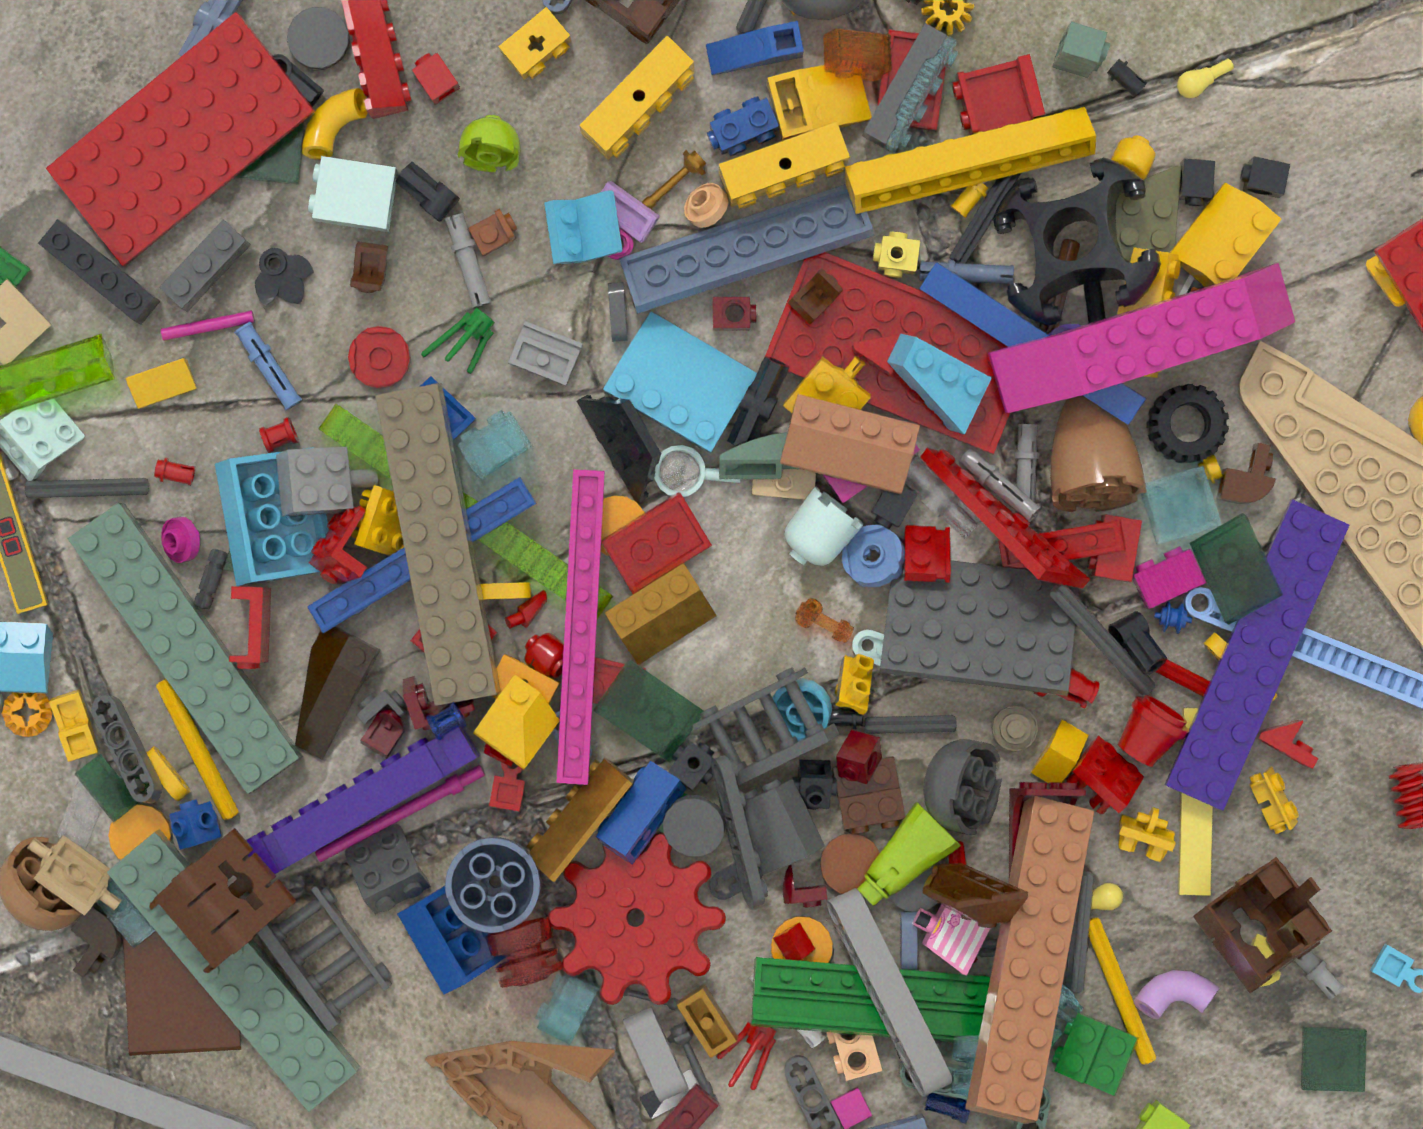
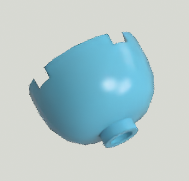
[770,678,832,741]

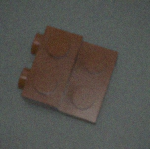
[833,756,905,834]

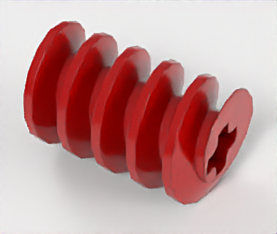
[1388,762,1423,829]

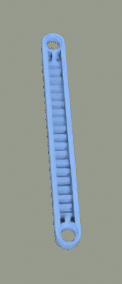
[1183,587,1423,709]

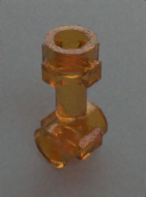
[795,598,854,643]

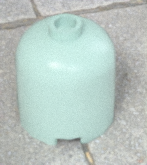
[785,486,863,566]

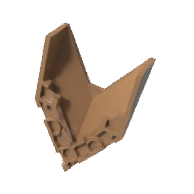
[425,1041,615,1129]

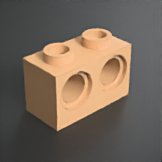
[826,1032,882,1081]

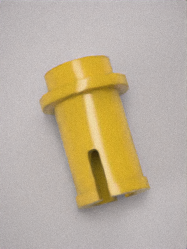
[950,183,989,218]

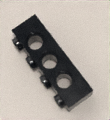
[38,219,160,325]

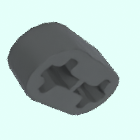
[608,282,628,342]

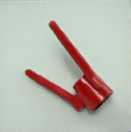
[717,1022,777,1090]

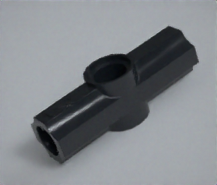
[727,356,790,447]

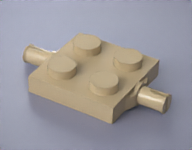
[27,835,122,916]

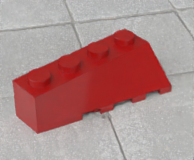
[341,0,412,119]

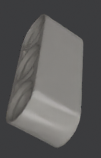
[623,1006,689,1102]

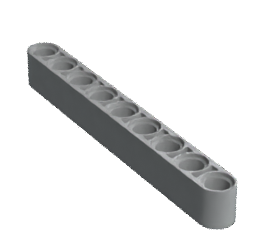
[0,1032,256,1129]

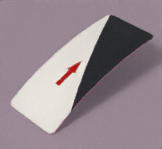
[640,1070,699,1119]

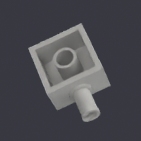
[276,447,378,517]

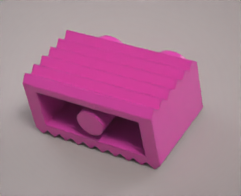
[1132,546,1206,609]

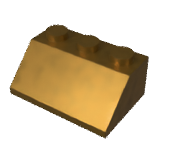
[605,563,717,665]

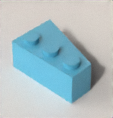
[887,334,992,434]

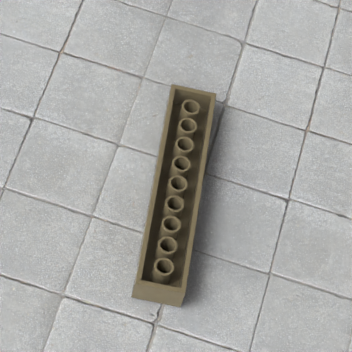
[375,383,501,706]

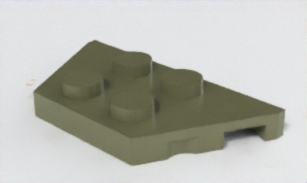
[1116,166,1181,262]

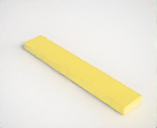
[1178,708,1213,896]

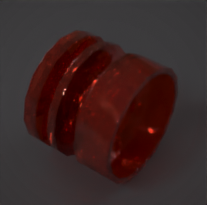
[485,916,563,988]

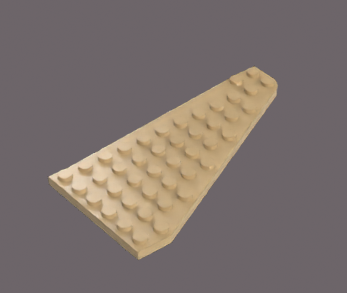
[1238,341,1423,649]

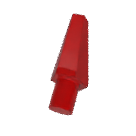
[505,590,547,629]

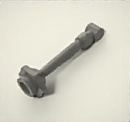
[667,1022,720,1106]

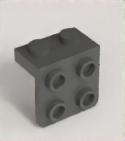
[345,824,431,915]

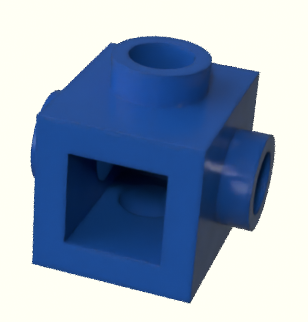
[169,799,222,850]

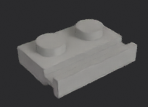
[508,321,583,386]

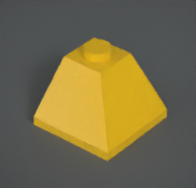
[473,675,560,770]

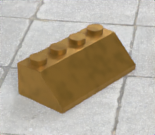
[526,758,634,882]

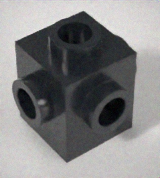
[668,742,715,792]
[792,759,837,810]

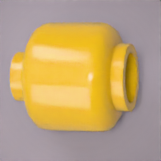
[1111,135,1156,180]

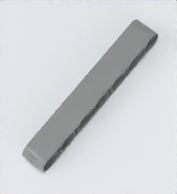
[826,888,952,1097]

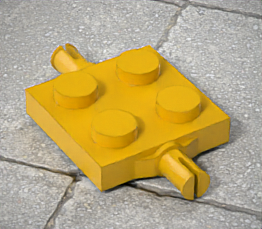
[783,356,871,413]

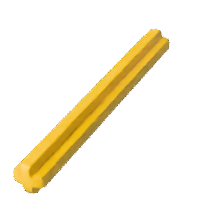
[156,679,239,820]
[1089,917,1156,1065]

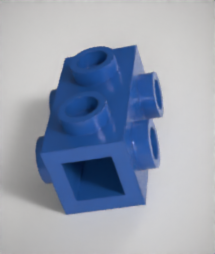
[707,96,779,156]

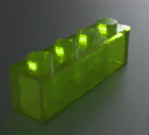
[0,334,115,415]

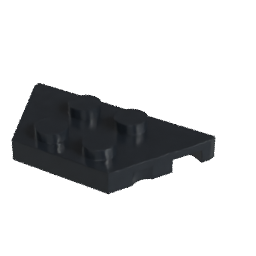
[576,395,662,503]

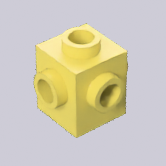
[873,232,920,278]

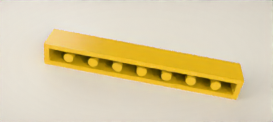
[845,107,1096,214]

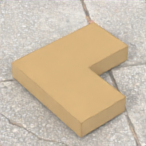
[0,279,51,367]

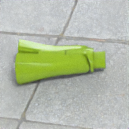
[857,802,961,906]

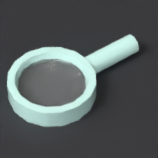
[654,445,740,497]

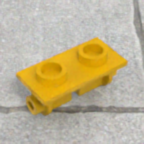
[1249,766,1299,834]

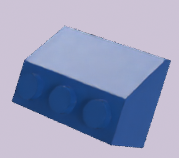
[397,885,506,995]

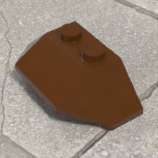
[923,863,1028,928]

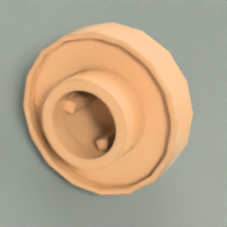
[684,183,729,228]

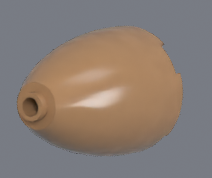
[1050,395,1147,512]

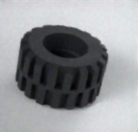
[1146,384,1229,463]

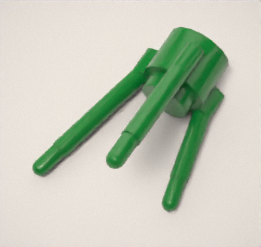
[421,308,495,374]

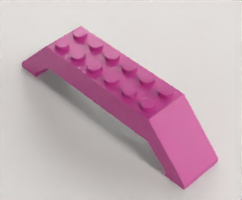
[988,263,1295,413]

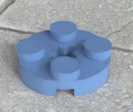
[842,525,905,587]

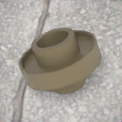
[991,706,1038,752]

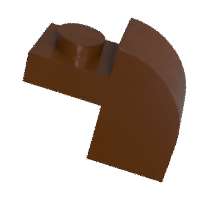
[1216,443,1276,504]

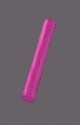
[161,310,255,341]

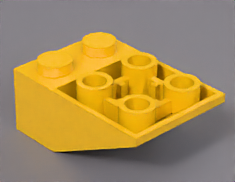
[767,59,872,141]

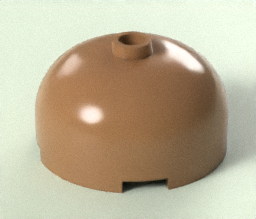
[0,837,82,931]

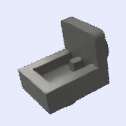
[356,689,407,724]

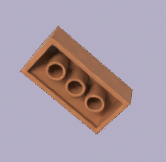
[780,394,920,494]

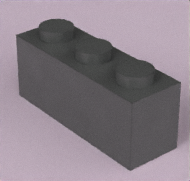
[159,219,251,312]

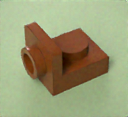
[468,209,517,256]

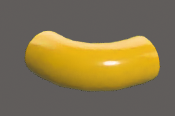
[302,88,368,160]

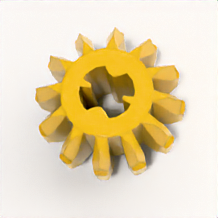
[921,0,974,36]

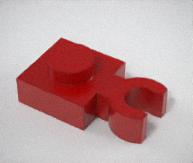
[489,762,525,812]

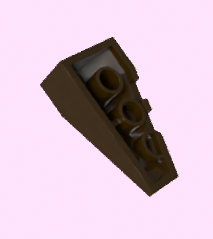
[295,626,381,760]

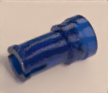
[924,1093,970,1124]

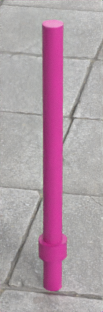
[315,765,485,862]

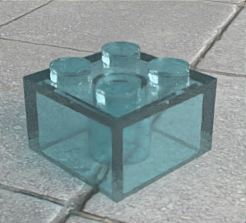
[457,410,533,479]
[1140,466,1222,545]

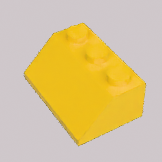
[1170,183,1282,287]

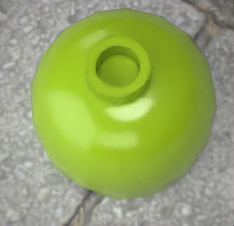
[457,115,521,172]

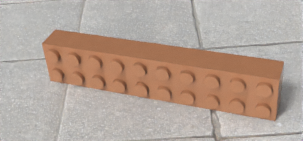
[965,796,1094,1124]

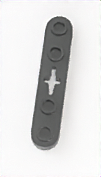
[711,755,768,908]

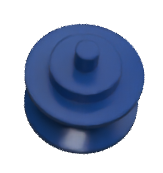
[1154,601,1192,634]

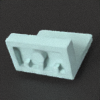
[0,390,85,481]

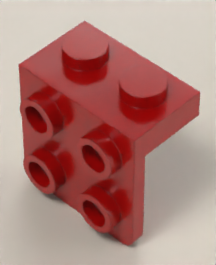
[309,505,367,584]

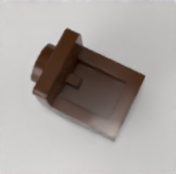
[350,241,388,293]
[788,269,843,324]

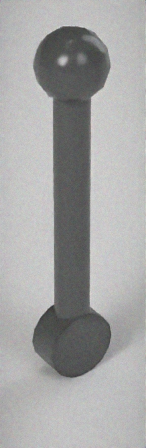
[623,988,678,1010]

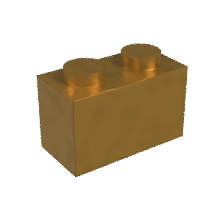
[676,984,738,1058]

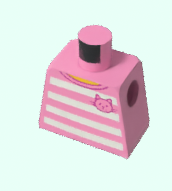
[912,905,990,976]

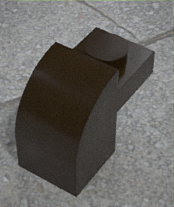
[71,903,123,978]

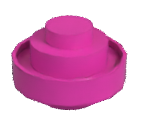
[161,516,200,563]

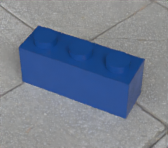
[596,761,686,865]

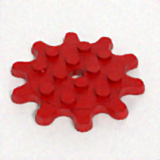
[548,832,726,1005]

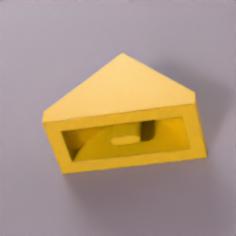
[1030,719,1089,783]

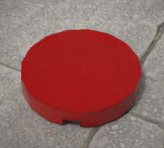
[348,326,411,389]

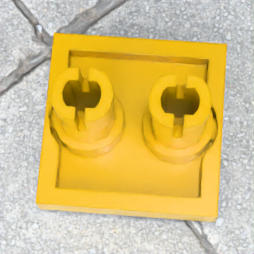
[351,485,404,556]

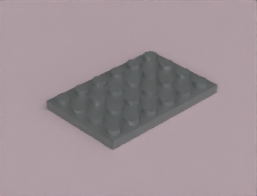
[879,560,1079,696]

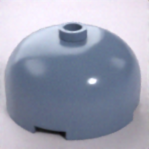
[445,837,541,933]

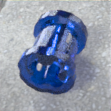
[426,701,467,741]

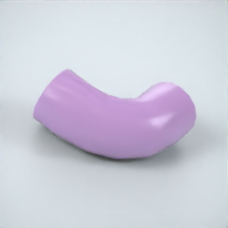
[1133,970,1220,1019]

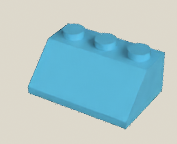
[0,622,53,694]

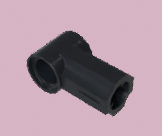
[272,54,324,107]
[395,162,460,222]
[1108,611,1167,675]

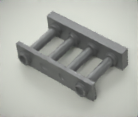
[692,667,840,786]
[258,883,392,1031]

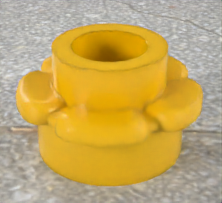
[1198,454,1223,484]

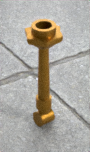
[642,150,707,209]

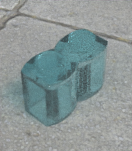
[535,973,599,1045]

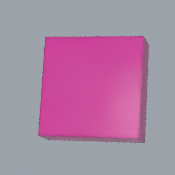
[830,1087,872,1129]

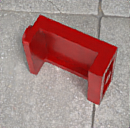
[952,54,1045,135]
[229,586,271,669]

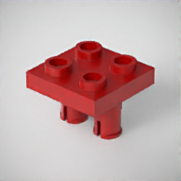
[1066,735,1144,814]

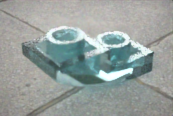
[97,880,156,948]

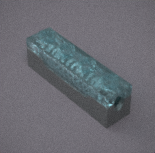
[862,23,959,154]

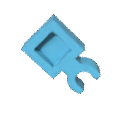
[1370,944,1423,993]

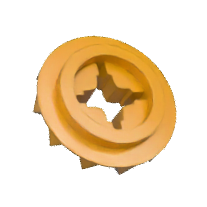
[1,692,52,737]

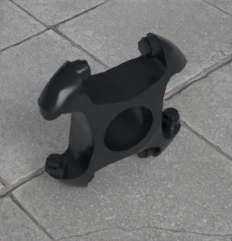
[992,157,1161,326]

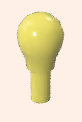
[1177,59,1234,98]
[1091,883,1123,910]

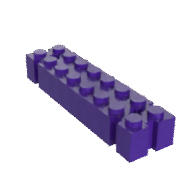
[246,721,481,874]

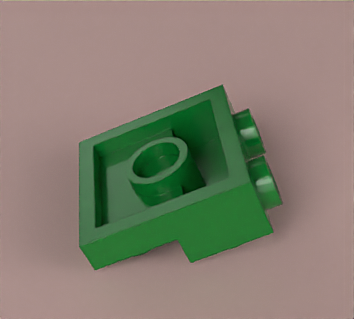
[1052,1013,1139,1096]

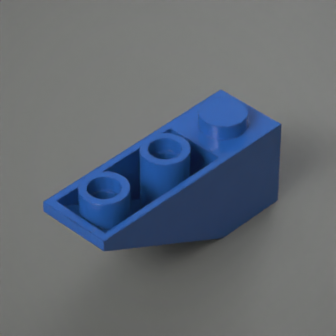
[706,21,804,75]

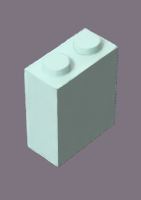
[308,156,398,232]

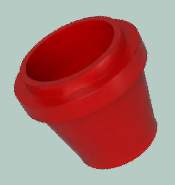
[1118,695,1189,767]

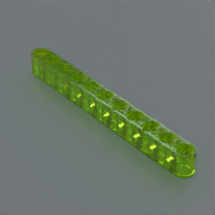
[318,404,614,620]

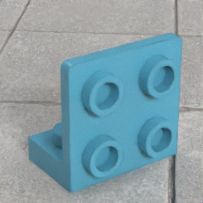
[544,190,622,264]

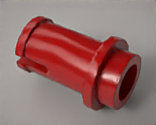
[154,457,195,486]

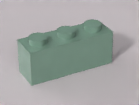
[1052,21,1110,78]

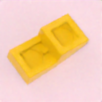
[49,689,98,762]

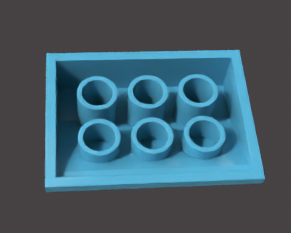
[603,311,757,454]
[215,447,329,586]

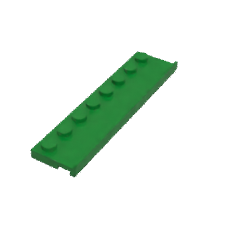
[751,957,990,1044]

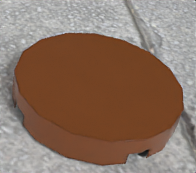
[820,833,880,894]

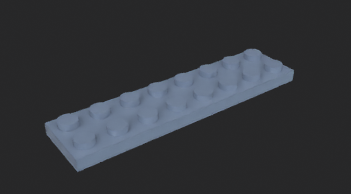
[619,184,875,314]

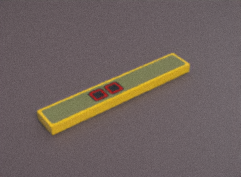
[0,453,49,614]

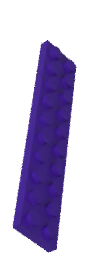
[1164,499,1350,811]

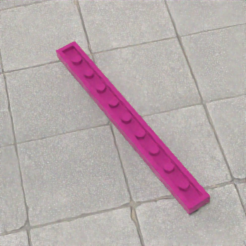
[556,469,605,785]

